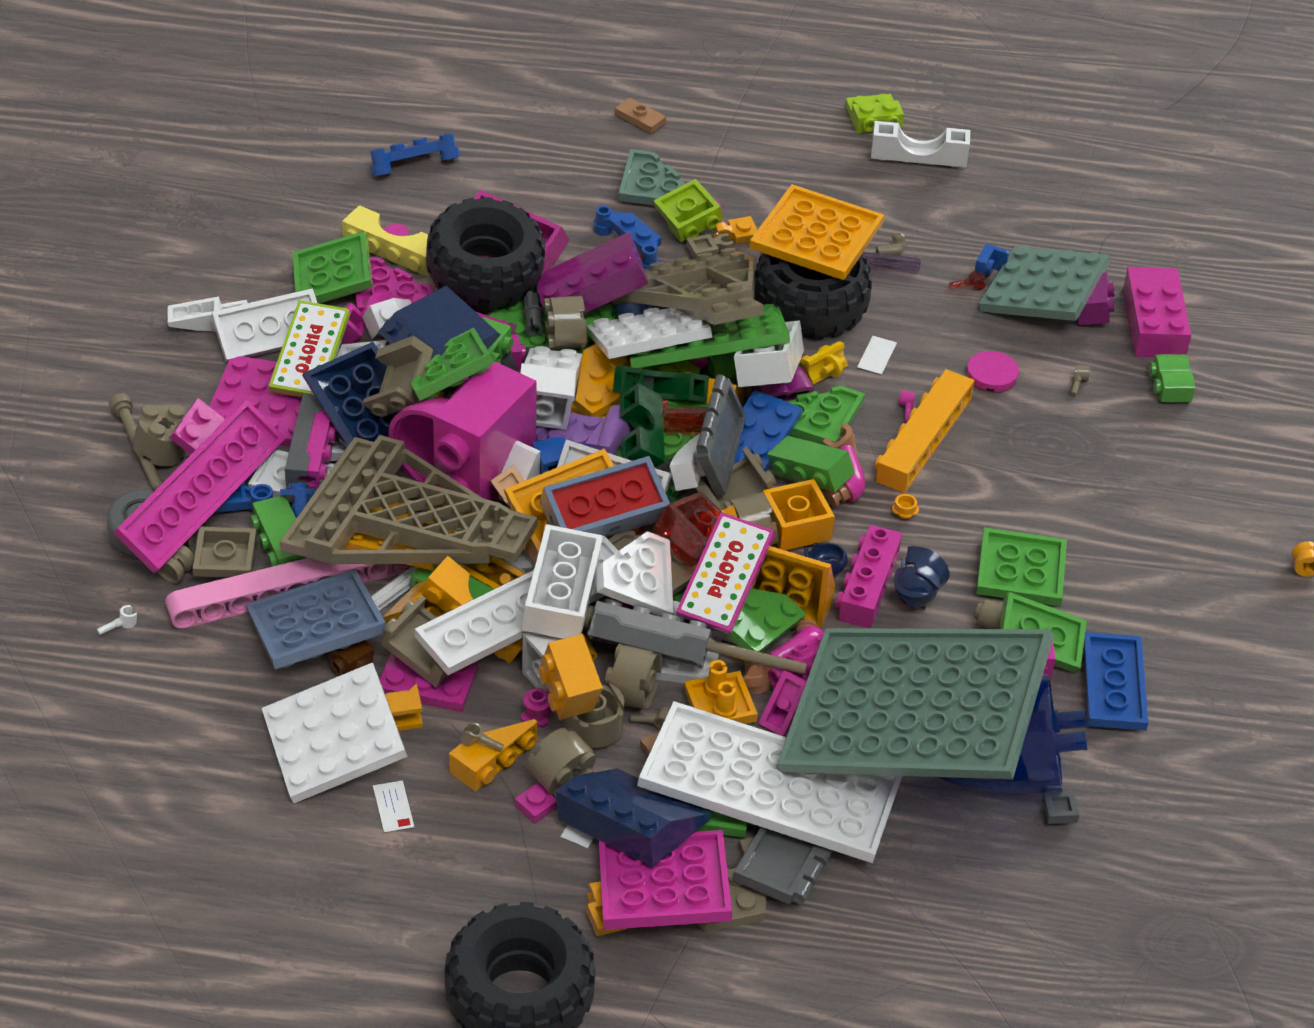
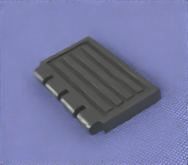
[696,375,746,496]
[732,827,833,905]

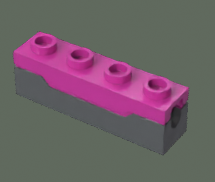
[285,394,336,490]

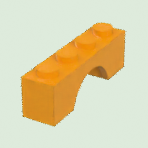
[420,556,523,664]

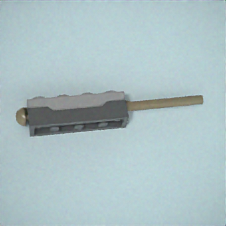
[584,599,807,675]

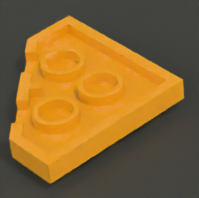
[576,344,643,418]

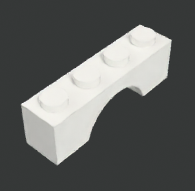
[871,121,970,168]

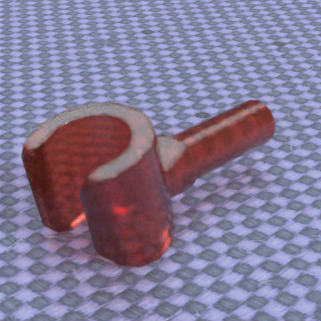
[949,271,986,291]

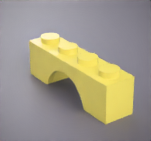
[342,205,429,276]

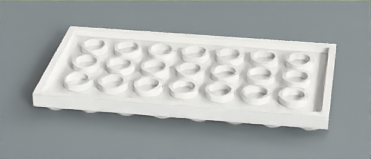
[637,701,902,863]

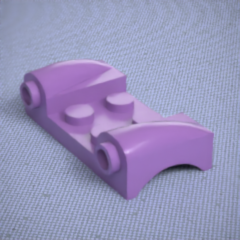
[536,405,635,455]

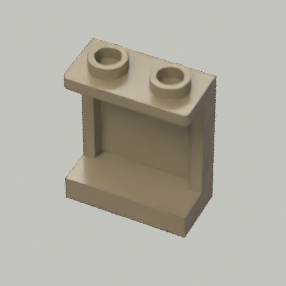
[363,336,433,417]
[694,446,777,512]
[381,595,448,687]

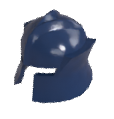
[894,546,950,609]

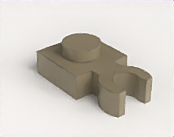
[686,233,733,259]

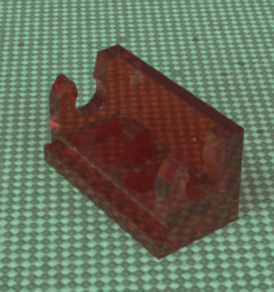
[662,400,707,434]

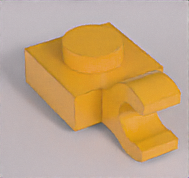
[713,216,757,245]
[586,881,626,936]

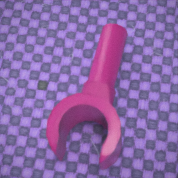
[898,390,915,424]

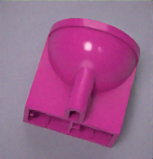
[388,361,537,502]

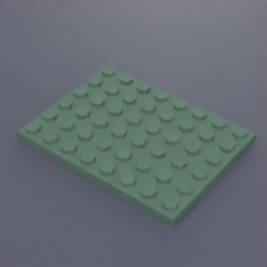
[777,628,1054,779]

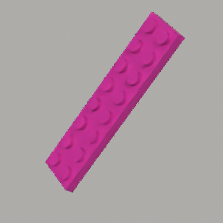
[113,400,286,573]

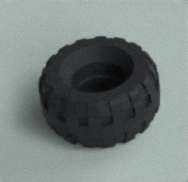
[426,197,545,310]
[754,253,872,340]
[444,902,596,1028]

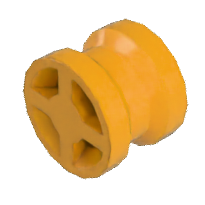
[1291,541,1314,577]

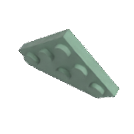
[618,149,685,206]

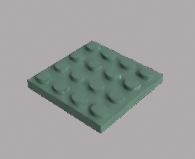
[979,246,1110,321]

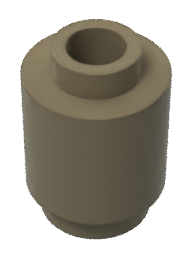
[974,599,1003,629]

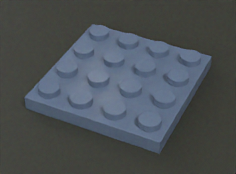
[246,569,386,669]

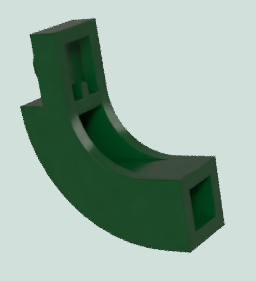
[613,366,709,403]

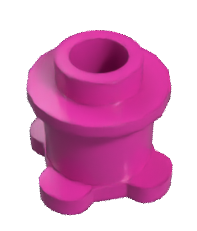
[521,688,554,728]

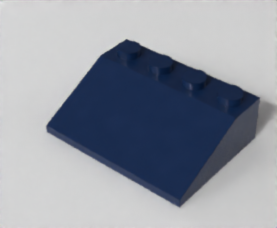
[378,286,501,395]
[302,342,400,447]
[556,768,712,867]

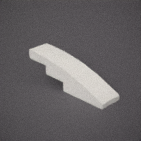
[168,297,248,332]

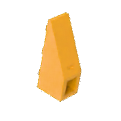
[449,719,538,792]

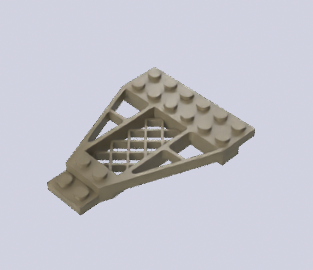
[607,248,764,325]
[280,435,538,564]

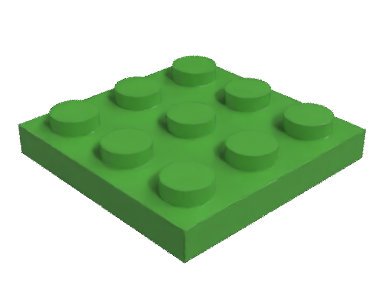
[292,231,373,304]
[976,527,1067,606]

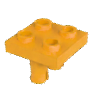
[684,660,758,724]

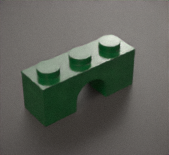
[620,383,665,468]

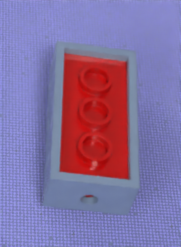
[540,456,670,537]

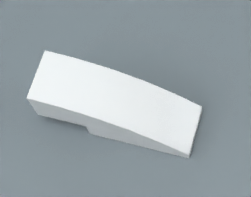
[670,434,706,491]

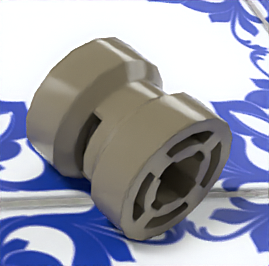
[157,545,195,584]

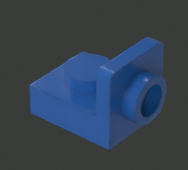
[973,244,1009,283]
[280,483,316,518]

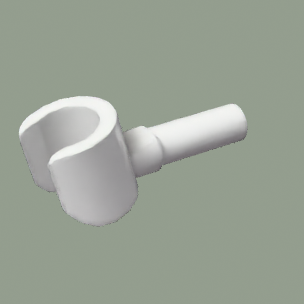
[97,605,137,635]

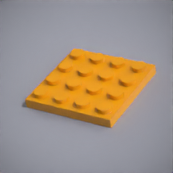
[749,184,885,280]

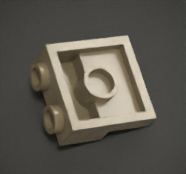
[193,527,258,578]

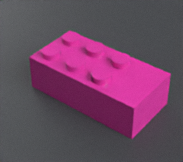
[1123,267,1191,357]

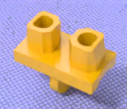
[799,341,848,385]

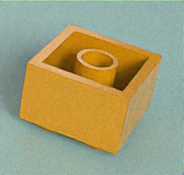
[763,479,835,550]
[538,634,603,720]

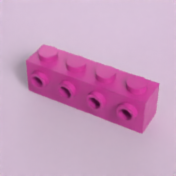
[835,525,902,628]

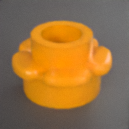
[892,494,919,519]

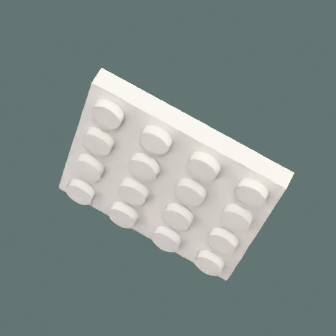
[587,308,712,359]
[262,662,408,803]

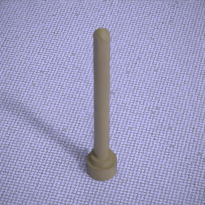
[109,393,162,490]

